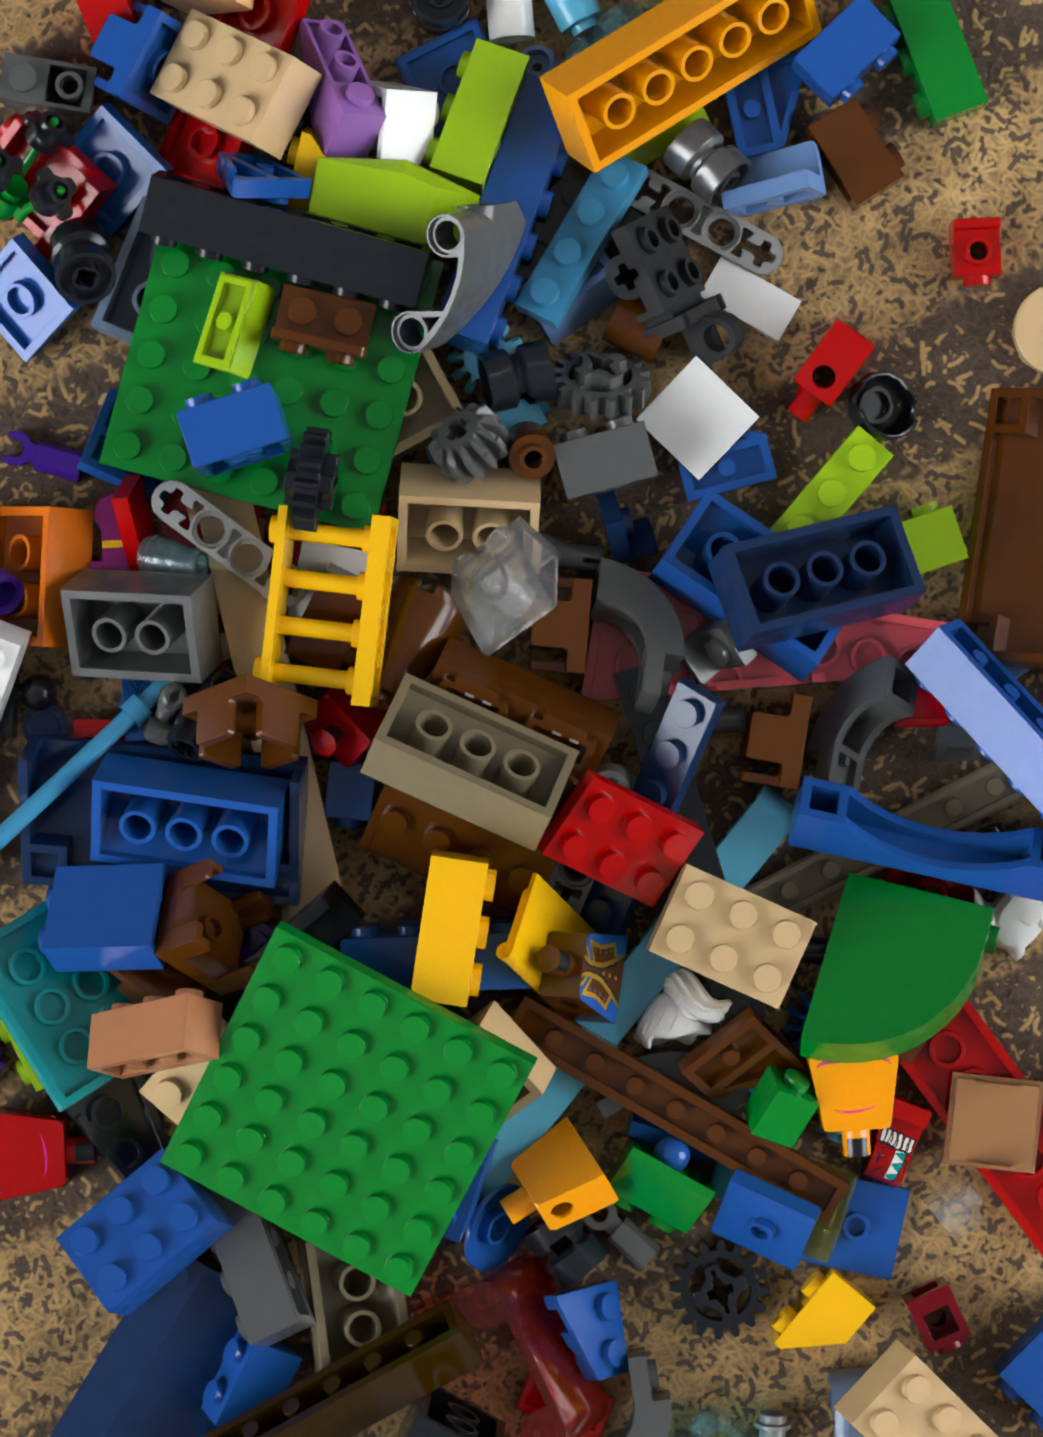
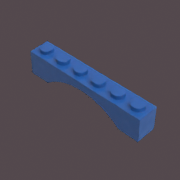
[787,776,1043,902]

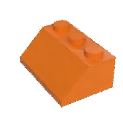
[0,506,95,648]

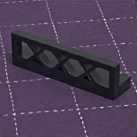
[204,880,366,1023]

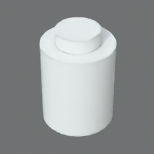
[486,0,535,45]

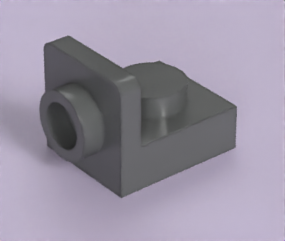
[682,618,758,684]

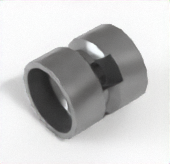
[663,118,752,207]

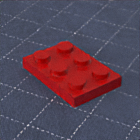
[537,769,705,907]

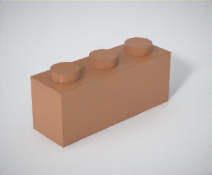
[87,988,223,1079]

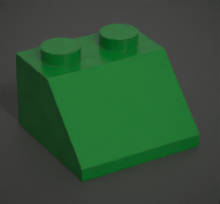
[607,1137,716,1234]

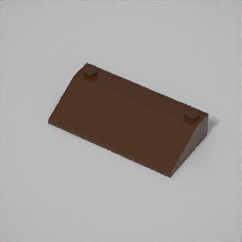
[958,388,1043,671]

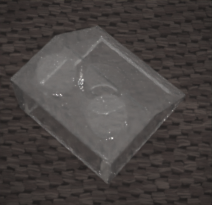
[450,516,558,657]

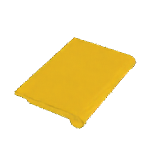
[496,872,597,1018]

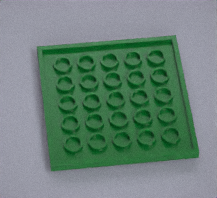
[99,242,445,529]
[160,920,538,1297]

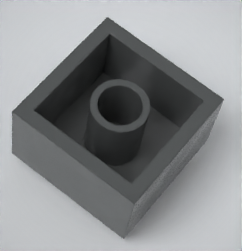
[553,416,658,505]

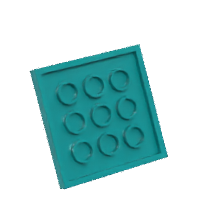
[0,901,135,1112]

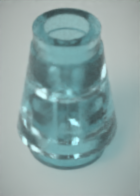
[137,534,209,574]

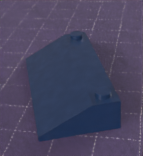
[18,735,308,906]
[50,1253,238,1437]

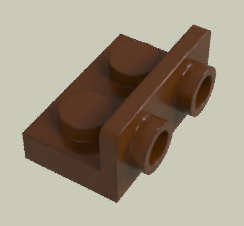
[270,283,378,367]

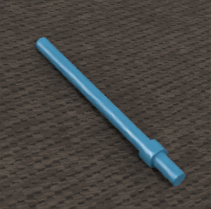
[0,681,171,850]

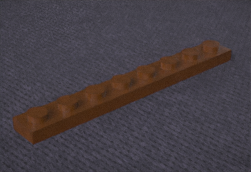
[512,993,850,1225]

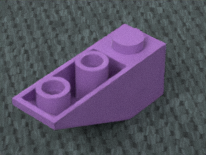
[300,18,387,158]

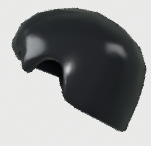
[848,371,918,441]

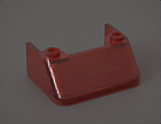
[411,1253,609,1437]

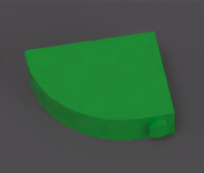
[800,872,1000,1063]

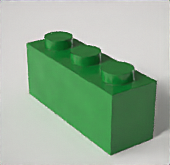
[878,0,988,128]

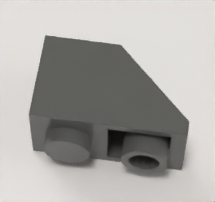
[0,52,98,115]

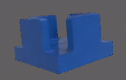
[90,1,183,126]

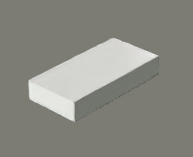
[700,256,801,343]

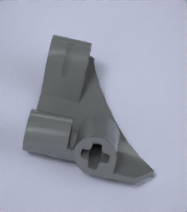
[391,201,527,354]

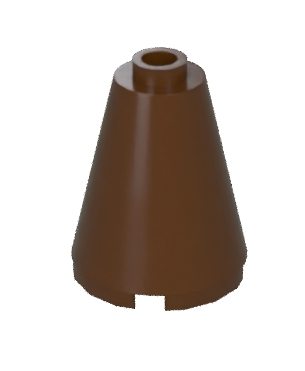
[377,575,470,711]

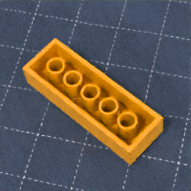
[539,0,823,173]

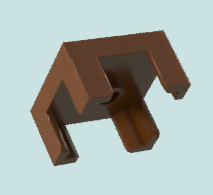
[155,858,274,996]

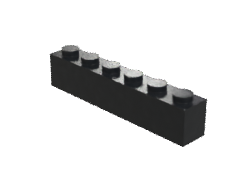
[138,170,432,312]

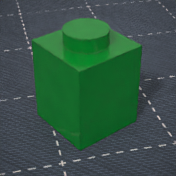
[743,1064,819,1149]

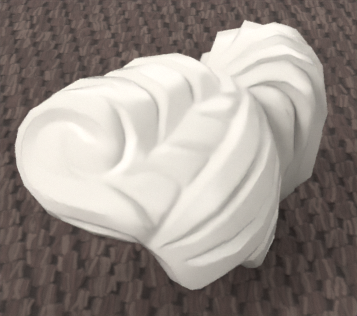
[632,968,732,1049]

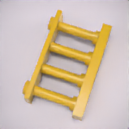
[252,504,399,707]

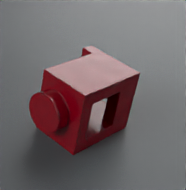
[901,1276,972,1354]

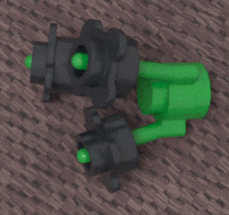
[0,111,77,222]

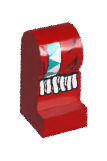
[861,1095,932,1187]

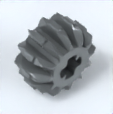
[428,402,511,485]

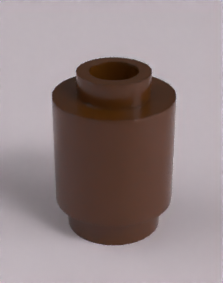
[506,421,556,479]

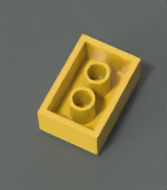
[411,849,497,1008]

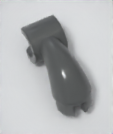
[143,682,187,746]

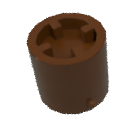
[601,297,664,364]

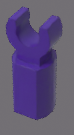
[2,431,83,483]

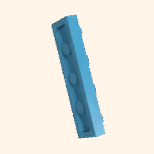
[514,156,649,330]

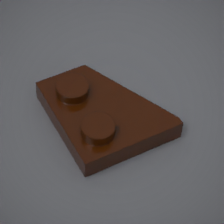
[678,1006,808,1099]

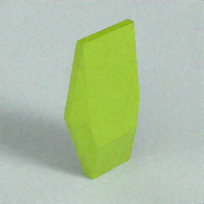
[308,157,480,252]

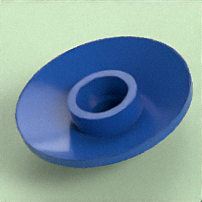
[464,1184,530,1272]

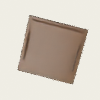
[942,1072,1043,1174]

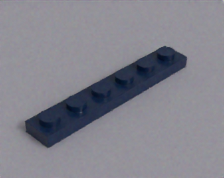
[580,678,726,935]

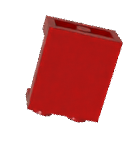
[0,110,118,260]

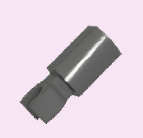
[583,1204,661,1270]

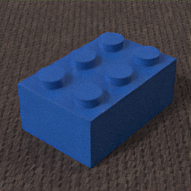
[176,378,296,479]
[56,1148,235,1316]

